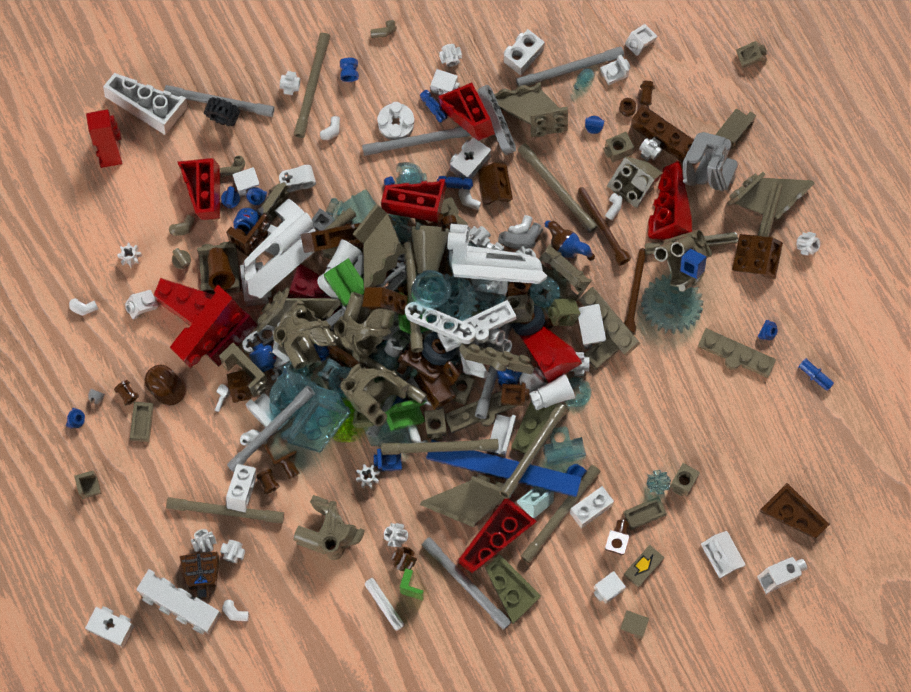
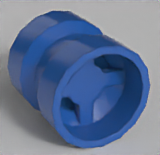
[340,58,359,82]

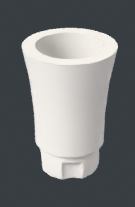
[325,240,363,272]
[529,374,575,410]

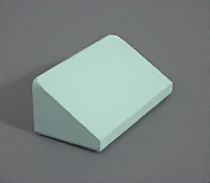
[517,487,554,518]

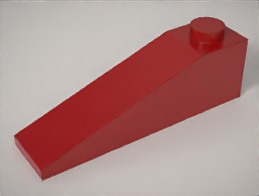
[648,161,692,239]
[519,326,582,383]

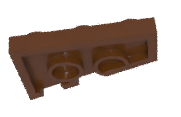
[760,483,830,539]

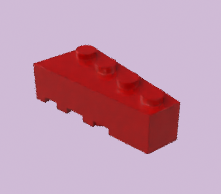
[169,285,245,369]
[456,498,537,574]

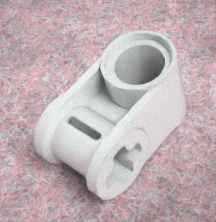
[279,165,316,193]

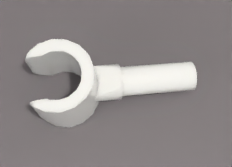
[215,384,230,412]

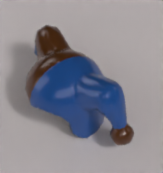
[544,220,595,261]

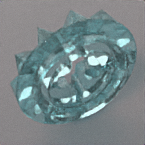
[530,277,560,308]
[329,367,351,398]
[564,376,592,407]

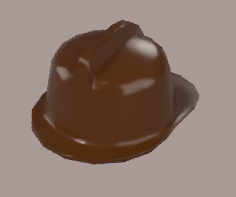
[145,365,185,406]

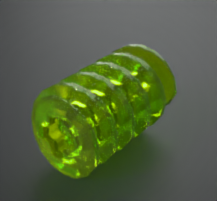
[333,401,357,443]

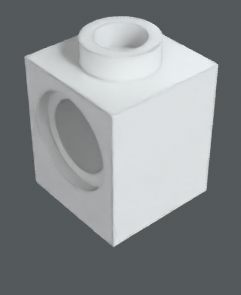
[430,69,460,95]
[594,571,626,604]

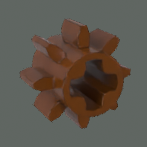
[391,547,417,571]

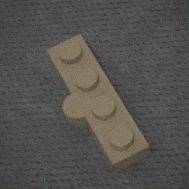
[578,287,641,356]
[698,328,776,378]
[459,343,535,375]
[444,391,517,433]

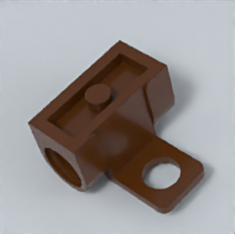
[414,361,460,410]

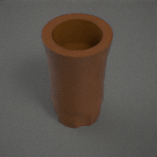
[208,247,235,290]

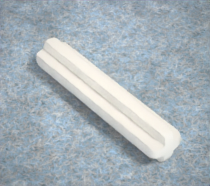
[365,578,404,631]

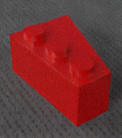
[438,83,495,141]
[86,109,123,168]
[177,158,220,220]
[381,179,446,223]
[154,278,214,326]

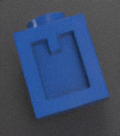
[374,449,402,472]

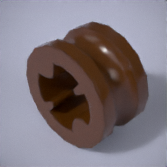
[619,98,636,117]

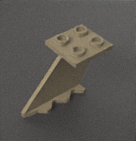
[494,82,568,137]
[726,172,815,222]
[353,204,407,291]
[256,288,341,332]
[420,474,505,527]

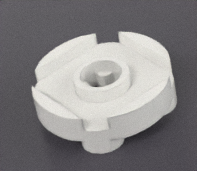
[377,102,415,140]

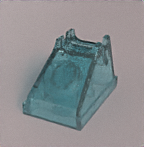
[287,382,350,453]

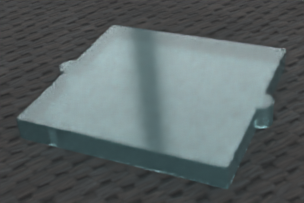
[340,189,376,224]

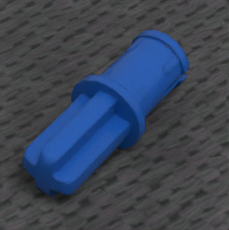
[798,358,834,391]

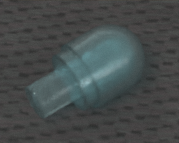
[573,68,595,91]

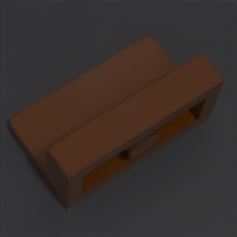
[478,162,513,205]

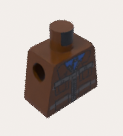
[180,551,219,599]

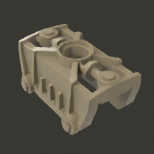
[539,244,592,301]

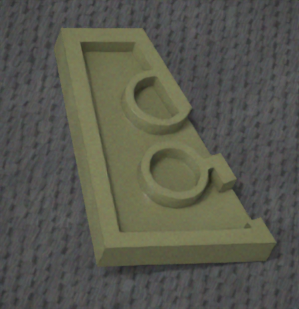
[511,401,569,454]

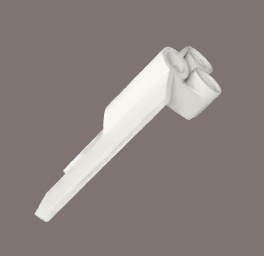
[244,199,315,298]
[447,224,547,284]

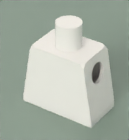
[757,557,807,594]

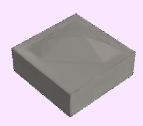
[312,208,335,231]

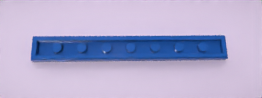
[426,440,582,497]

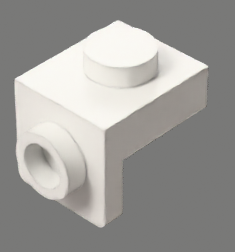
[125,290,158,319]

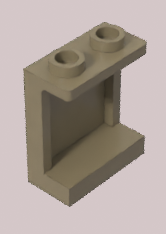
[197,242,241,295]
[219,343,268,397]

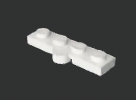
[438,300,517,352]

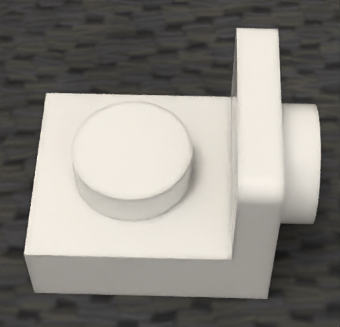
[625,24,658,56]
[600,55,630,86]

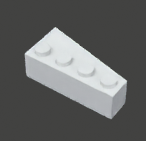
[103,73,187,135]
[136,569,221,635]

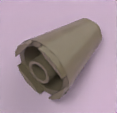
[411,226,450,279]

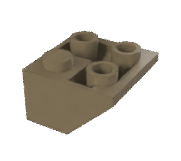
[607,156,663,208]

